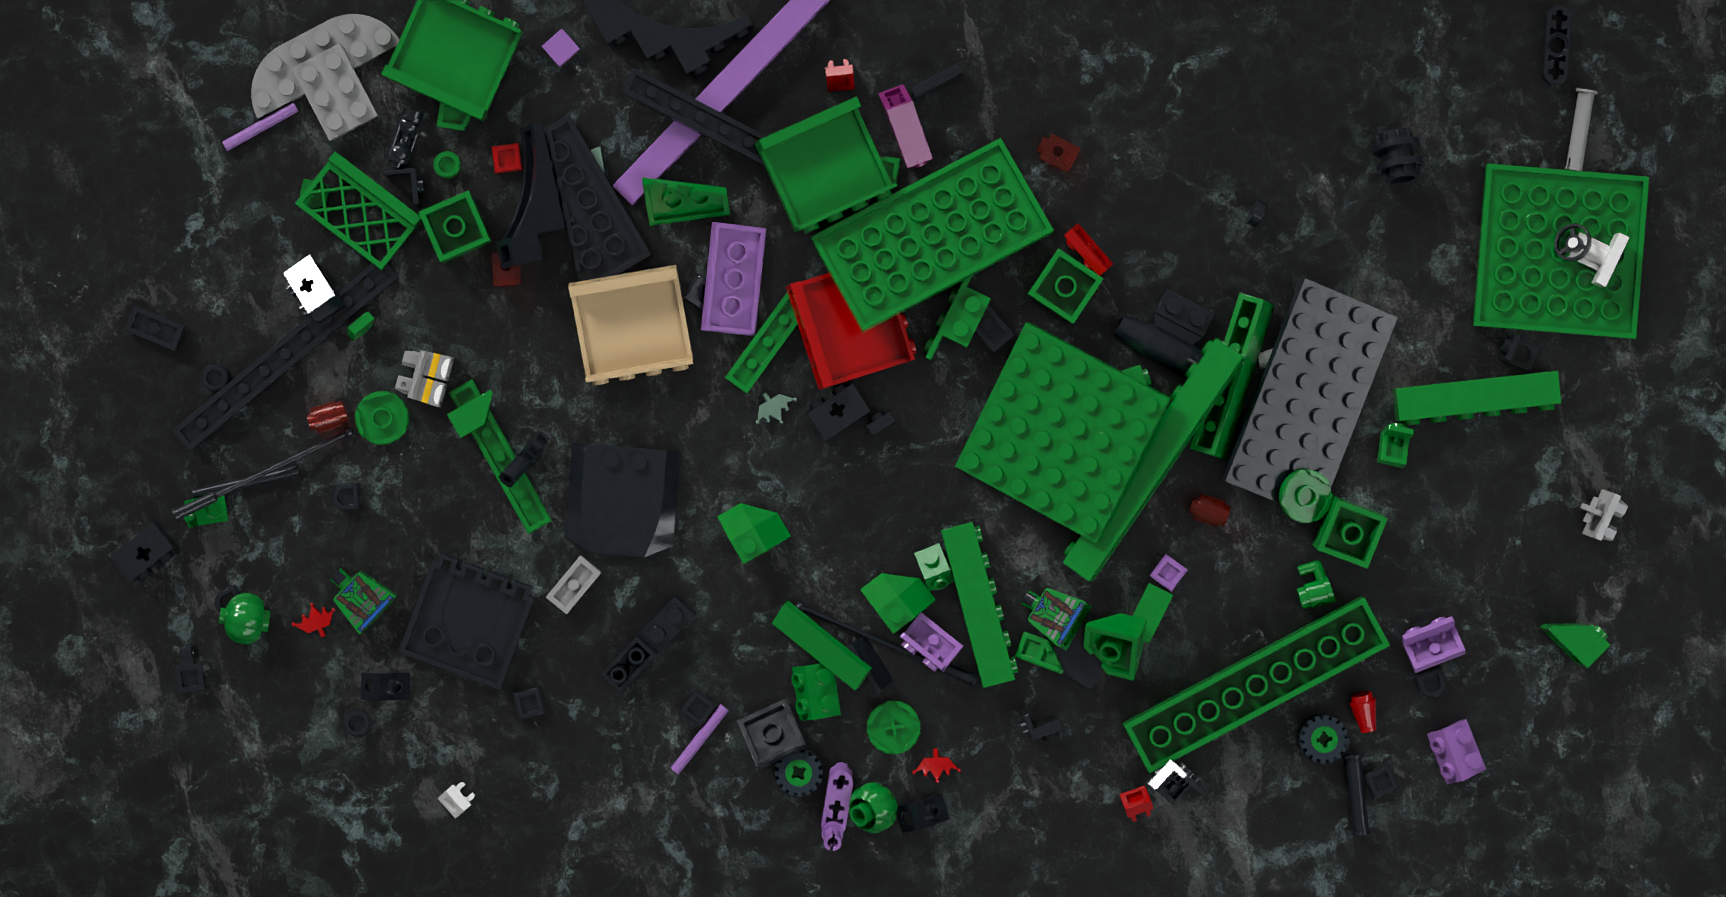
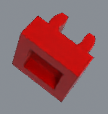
[825,59,855,92]
[1119,786,1154,822]

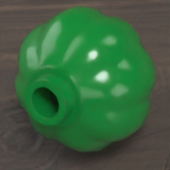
[219,593,270,645]
[849,782,898,834]

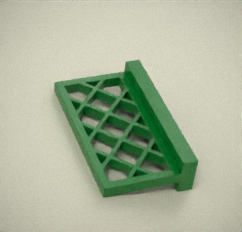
[295,152,422,271]

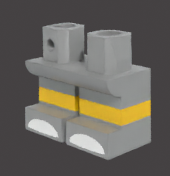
[395,350,454,407]

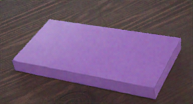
[701,222,766,336]

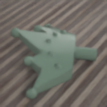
[756,392,797,424]

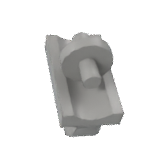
[1580,489,1628,541]

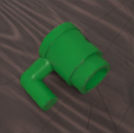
[1297,560,1335,609]

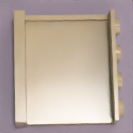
[568,265,693,385]

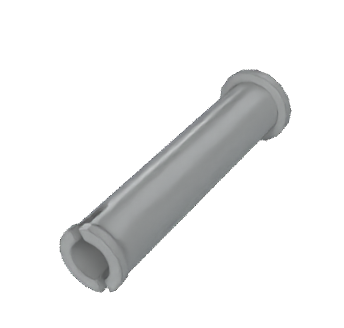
[1565,88,1598,171]

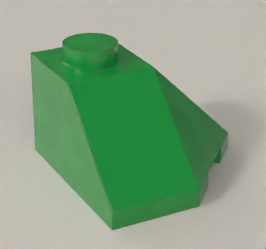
[717,503,791,564]
[860,573,936,634]
[1084,613,1147,681]

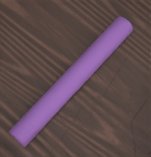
[222,102,298,151]
[671,704,729,774]

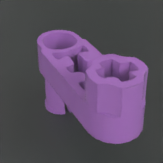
[821,762,853,851]

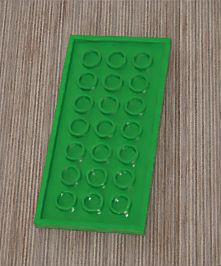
[810,138,1054,333]

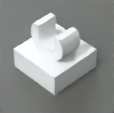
[438,782,475,818]

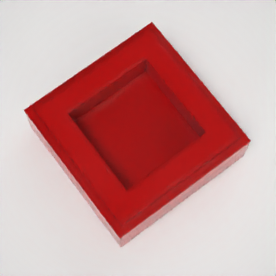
[492,143,523,174]

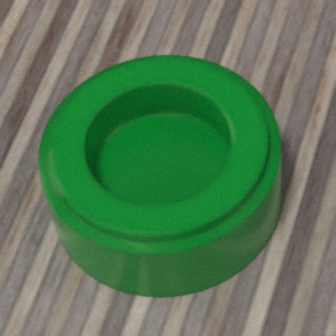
[433,151,461,179]

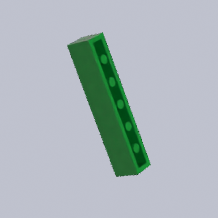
[1190,293,1275,460]
[1392,371,1561,426]
[941,522,1018,688]

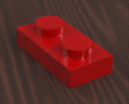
[1064,223,1113,276]

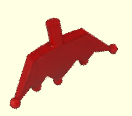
[292,603,335,637]
[912,749,961,783]

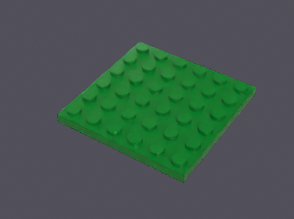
[1473,164,1649,339]
[955,322,1171,543]

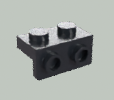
[1148,759,1205,805]

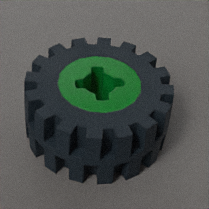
[1298,714,1349,764]
[774,749,823,797]

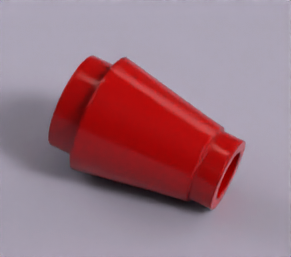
[1349,691,1376,733]

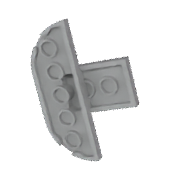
[251,14,400,141]

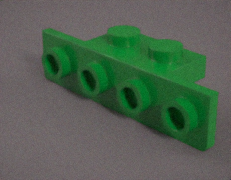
[924,275,991,361]

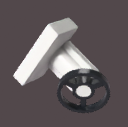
[1554,224,1629,288]

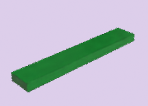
[448,379,552,534]

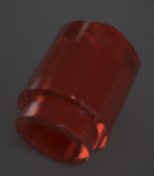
[306,400,349,434]
[1189,494,1231,527]

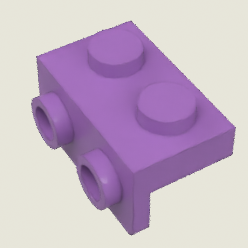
[900,613,963,672]
[1402,617,1466,673]
[1427,719,1486,784]

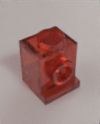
[1037,134,1081,174]
[492,249,523,287]

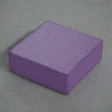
[542,29,580,67]
[1149,554,1187,592]

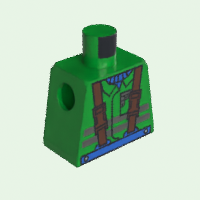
[330,568,398,634]
[1022,588,1092,651]

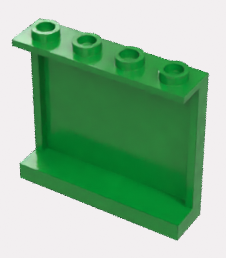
[381,0,523,121]
[755,97,897,234]

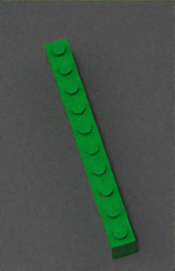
[1063,338,1247,581]

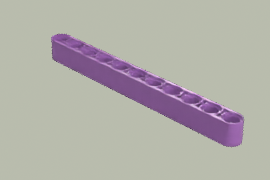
[613,0,830,205]

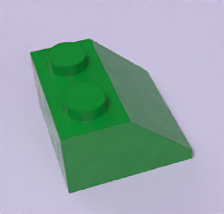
[1540,623,1610,668]

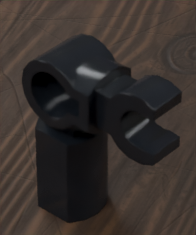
[499,431,550,488]

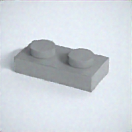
[546,555,602,614]

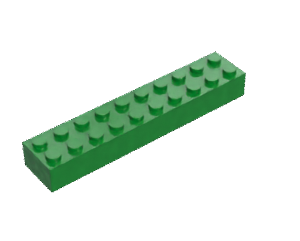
[1122,596,1390,773]

